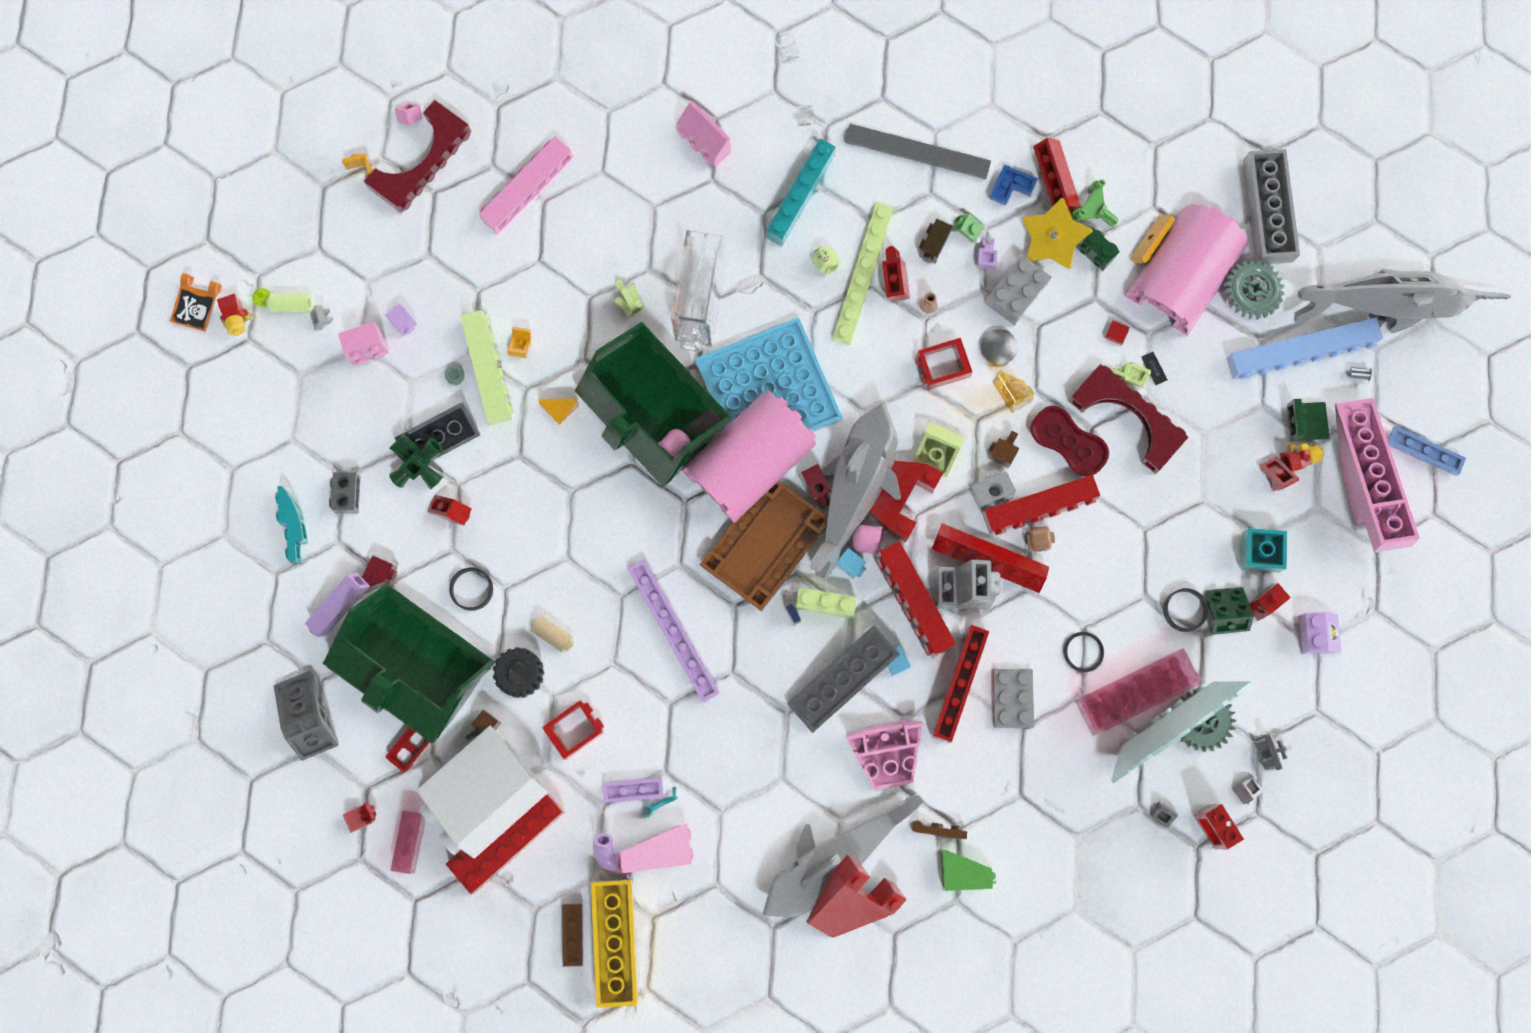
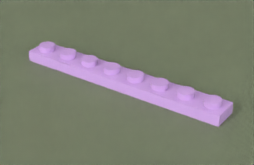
[627,559,720,703]

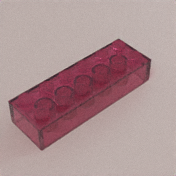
[1074,648,1202,736]

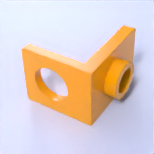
[341,153,373,175]

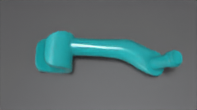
[642,787,678,817]

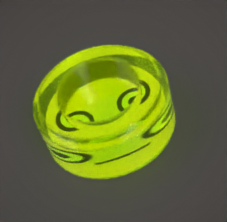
[252,288,271,308]

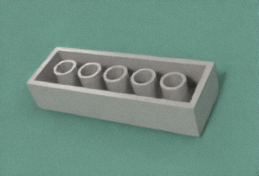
[1243,149,1300,265]

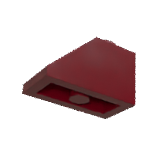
[362,555,398,594]

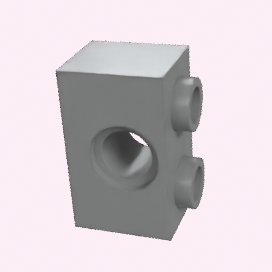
[970,471,1016,510]

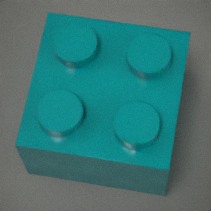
[1241,528,1287,573]

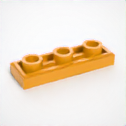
[1130,215,1175,263]

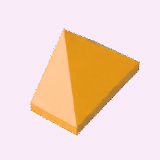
[538,398,579,425]

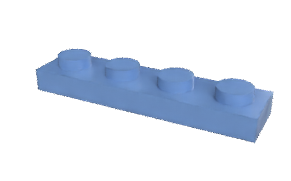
[1387,426,1466,476]

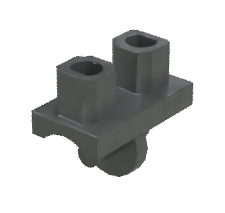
[1255,734,1292,770]

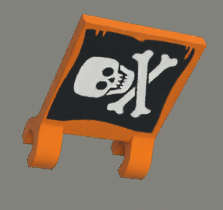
[169,273,222,332]

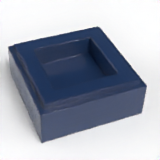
[785,604,801,626]

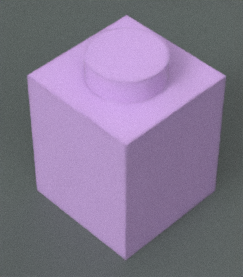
[385,303,417,336]

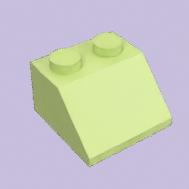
[912,422,965,477]

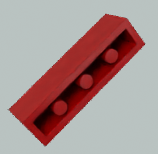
[1033,138,1081,213]

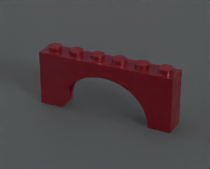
[363,99,471,214]
[1068,363,1189,475]

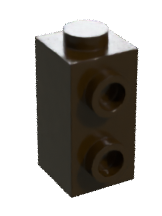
[918,218,953,264]

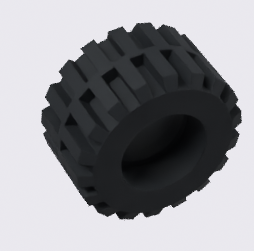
[493,647,545,698]

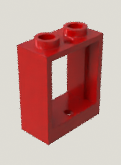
[915,337,973,390]
[541,700,605,761]
[1193,804,1244,850]

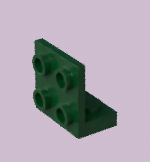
[1287,398,1330,441]
[1205,587,1254,635]

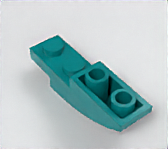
[275,486,308,564]

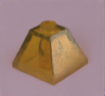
[992,370,1034,413]

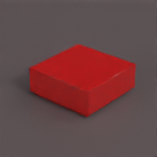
[1105,320,1130,345]

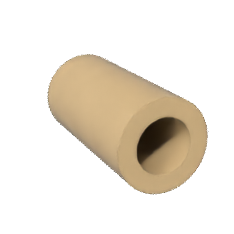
[530,615,574,653]

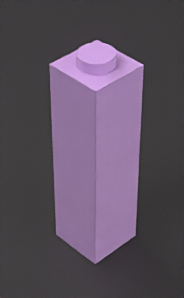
[304,573,370,637]

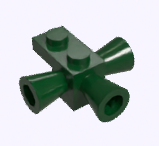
[389,434,444,490]

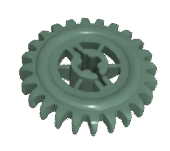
[1223,259,1285,320]
[1175,688,1237,752]

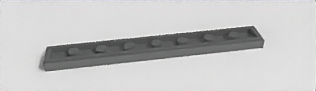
[845,124,992,179]

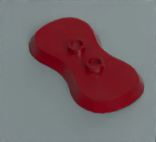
[1030,406,1110,476]

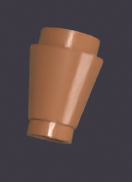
[919,292,938,313]

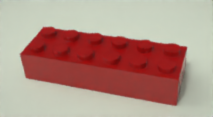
[875,540,956,659]
[445,793,565,895]

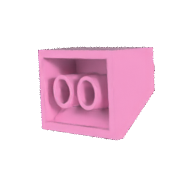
[677,101,731,167]

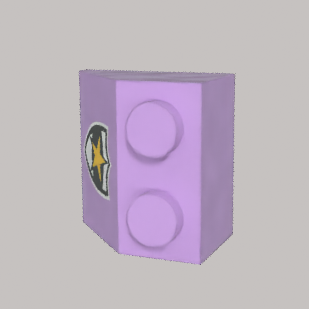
[1298,612,1342,654]

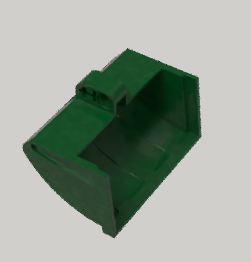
[575,322,732,487]
[322,583,495,744]

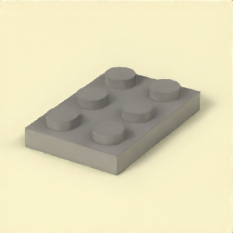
[993,669,1034,728]

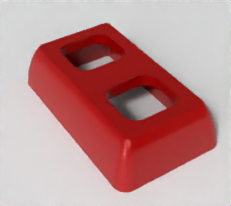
[385,727,429,772]

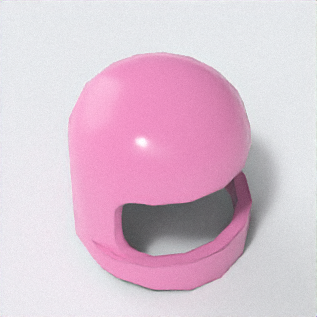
[658,429,691,459]
[852,525,884,555]

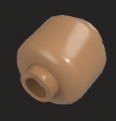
[1027,526,1055,552]

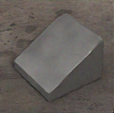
[1233,774,1263,804]

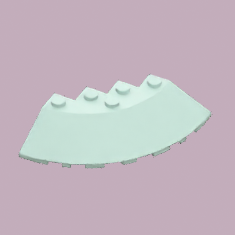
[1111,681,1254,783]

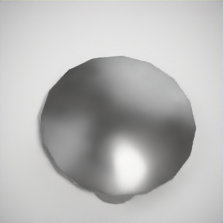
[981,329,1018,366]

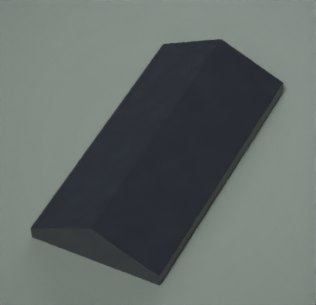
[394,402,480,461]

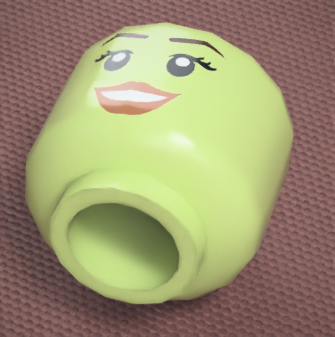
[812,246,840,274]

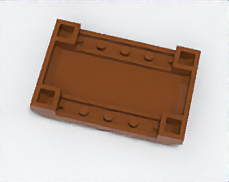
[699,481,828,612]

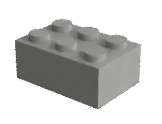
[985,255,1052,326]

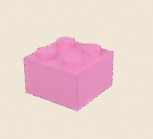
[338,322,389,365]

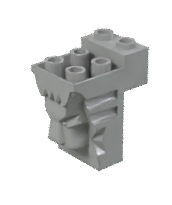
[932,560,1004,610]

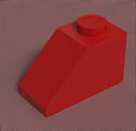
[427,495,472,526]

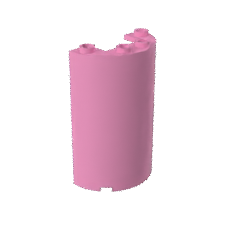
[1125,204,1248,336]
[681,390,817,523]

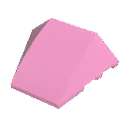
[845,720,923,790]

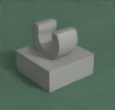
[310,305,333,331]

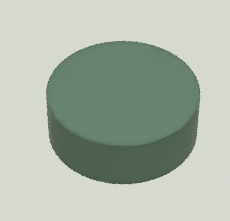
[445,366,465,386]

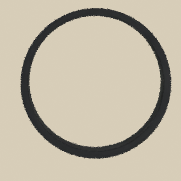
[449,567,494,611]
[1163,588,1209,632]

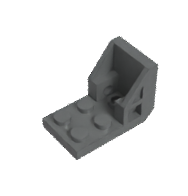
[273,671,339,761]

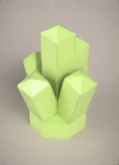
[615,279,644,317]

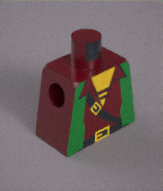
[798,464,831,509]

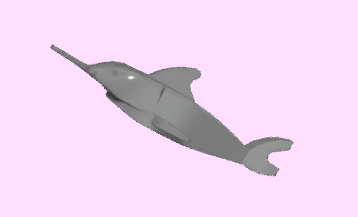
[1293,269,1511,333]

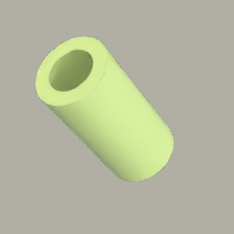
[266,293,312,312]

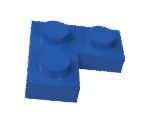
[989,164,1038,206]

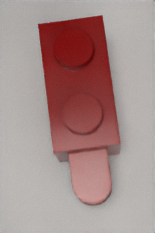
[882,246,910,302]

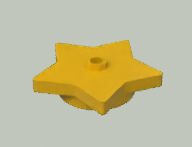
[1022,198,1093,270]

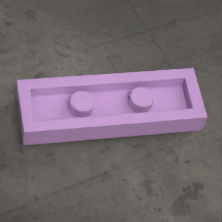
[603,778,664,803]

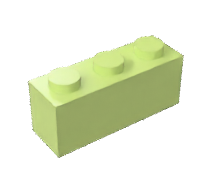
[796,588,857,619]

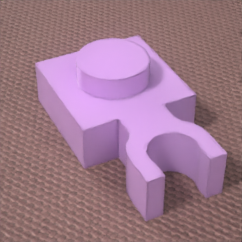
[977,237,998,270]

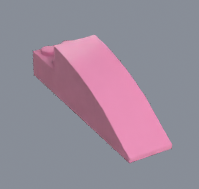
[1335,398,1420,553]

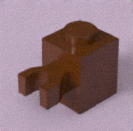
[988,430,1020,469]
[465,709,502,741]

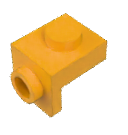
[507,327,532,359]

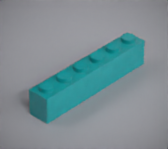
[766,138,836,247]

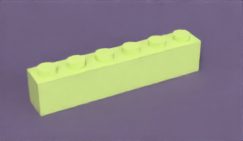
[460,310,514,426]

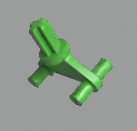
[1071,179,1119,227]

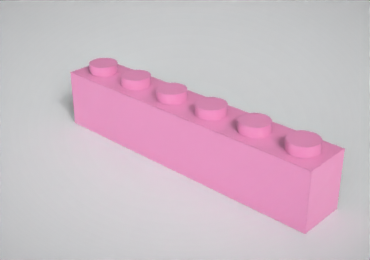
[479,137,573,235]

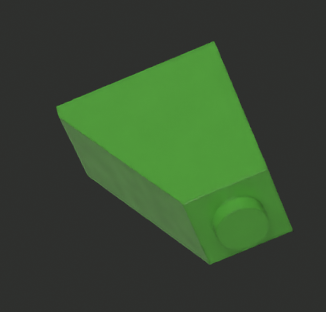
[940,850,996,891]

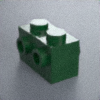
[1076,227,1120,271]

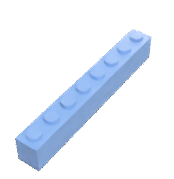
[1227,318,1383,380]

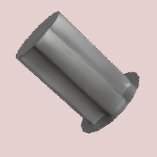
[1349,367,1372,382]

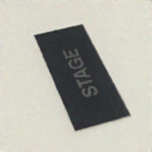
[1141,351,1168,386]

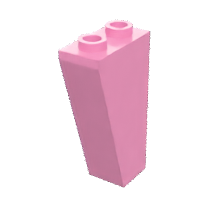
[615,824,693,873]

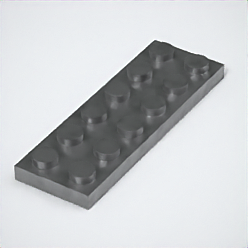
[787,625,901,733]

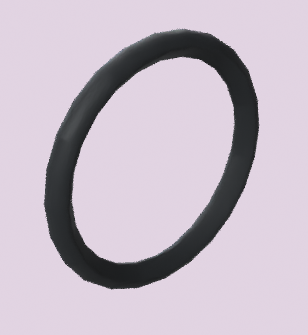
[1063,631,1104,672]

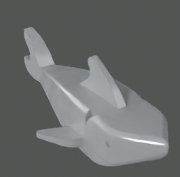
[810,403,901,579]
[763,795,924,917]

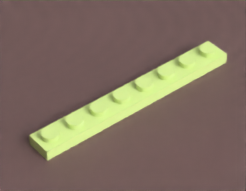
[833,203,894,346]

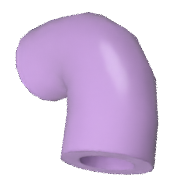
[593,833,632,880]

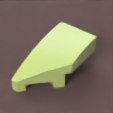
[1111,362,1151,389]

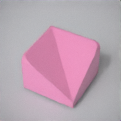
[394,102,423,125]

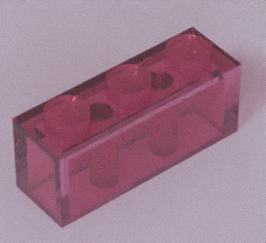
[390,810,426,874]

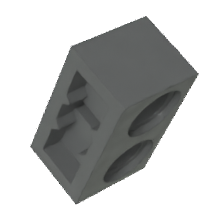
[329,472,361,514]

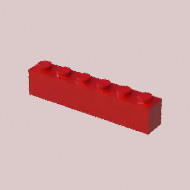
[982,474,1101,536]
[931,523,1050,593]
[931,625,990,744]

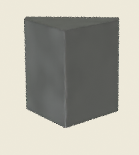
[1151,802,1179,827]

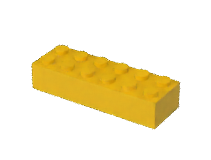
[591,879,639,1008]

